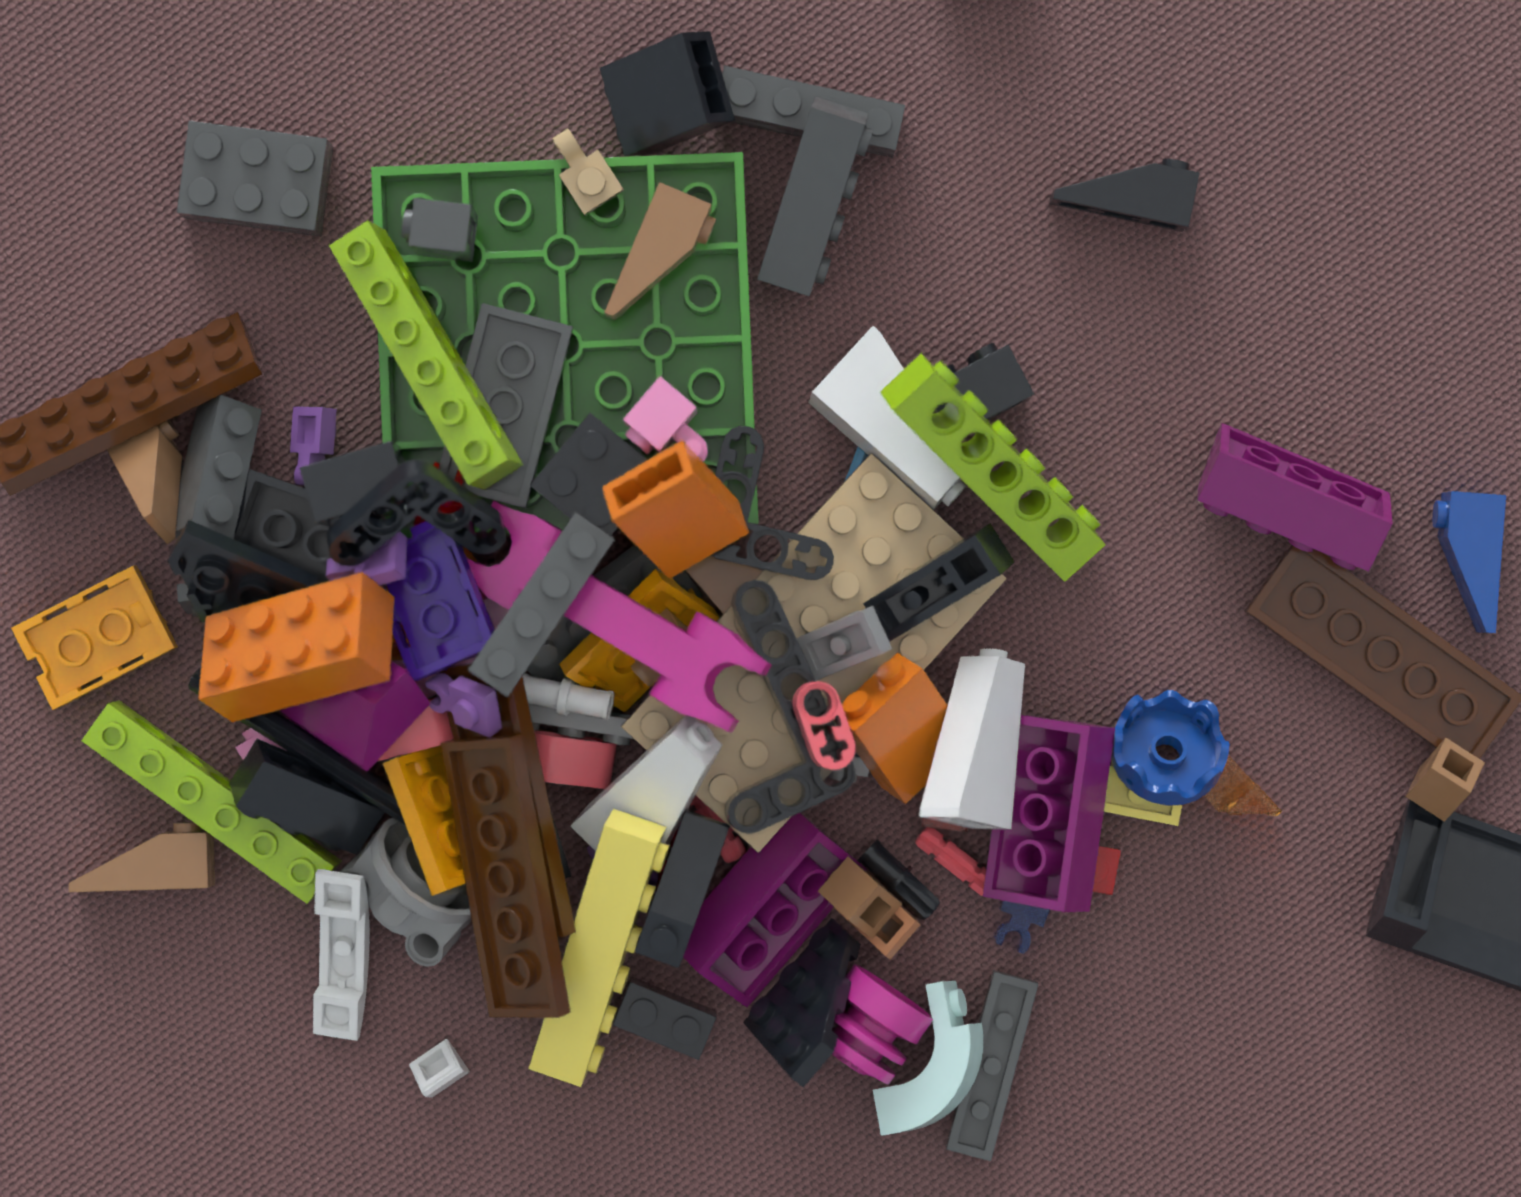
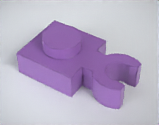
[425,673,502,738]

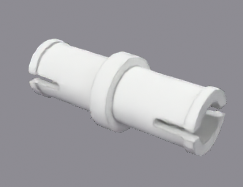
[522,673,614,721]

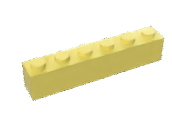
[529,809,669,1087]

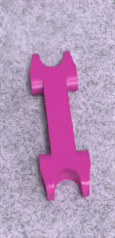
[467,501,772,733]

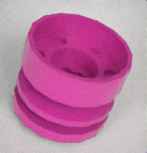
[832,964,933,1084]

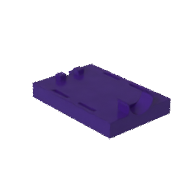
[380,521,495,681]

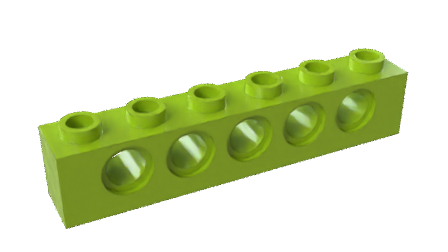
[329,220,523,490]
[880,353,1106,582]
[81,700,342,904]

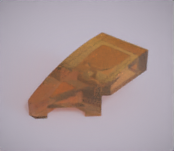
[1203,755,1282,816]

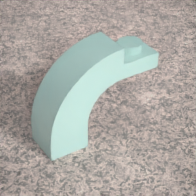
[873,981,983,1136]

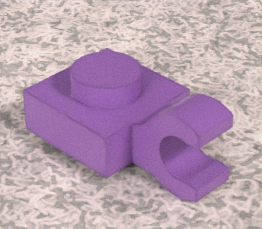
[290,406,337,485]
[326,531,407,585]

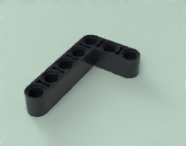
[724,580,856,834]

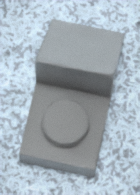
[796,606,892,680]

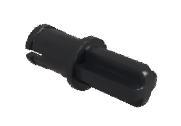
[857,839,940,920]

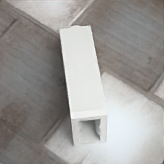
[809,326,966,511]
[919,649,1025,830]
[571,715,722,872]

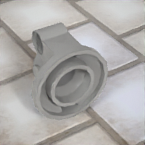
[340,818,472,967]

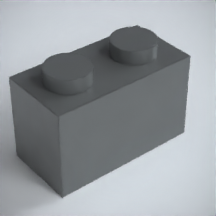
[402,198,478,262]

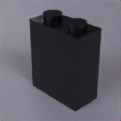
[600,31,735,157]

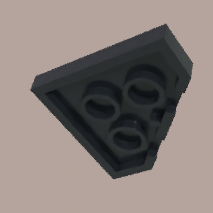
[167,519,318,622]
[743,918,861,1088]

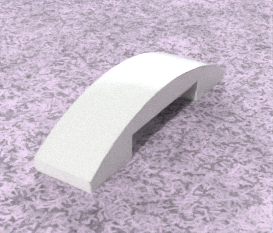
[313,869,370,1041]

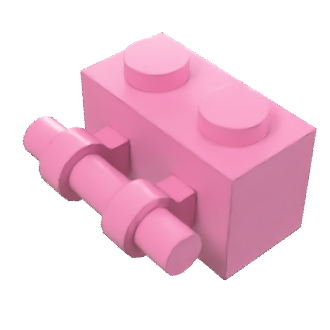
[623,376,708,462]

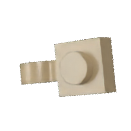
[553,128,624,216]

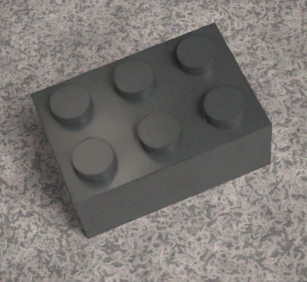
[177,121,334,237]

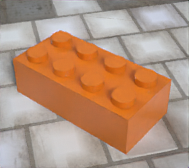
[199,572,394,722]

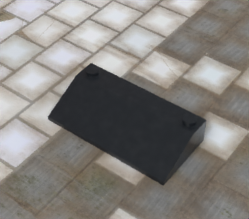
[1365,799,1521,991]

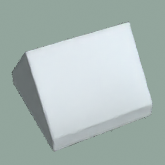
[409,1039,470,1098]

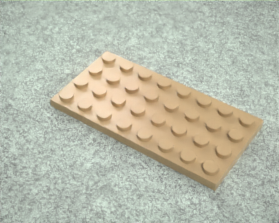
[621,453,1007,853]

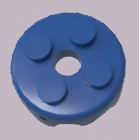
[1111,690,1230,806]

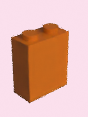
[602,440,749,579]
[833,653,947,804]

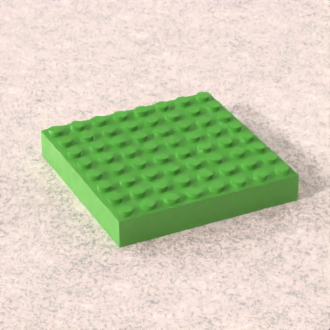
[371,152,759,539]

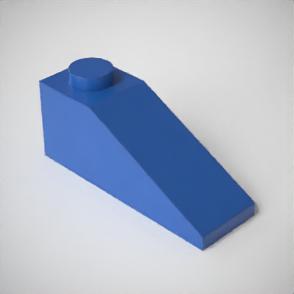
[1432,491,1506,633]

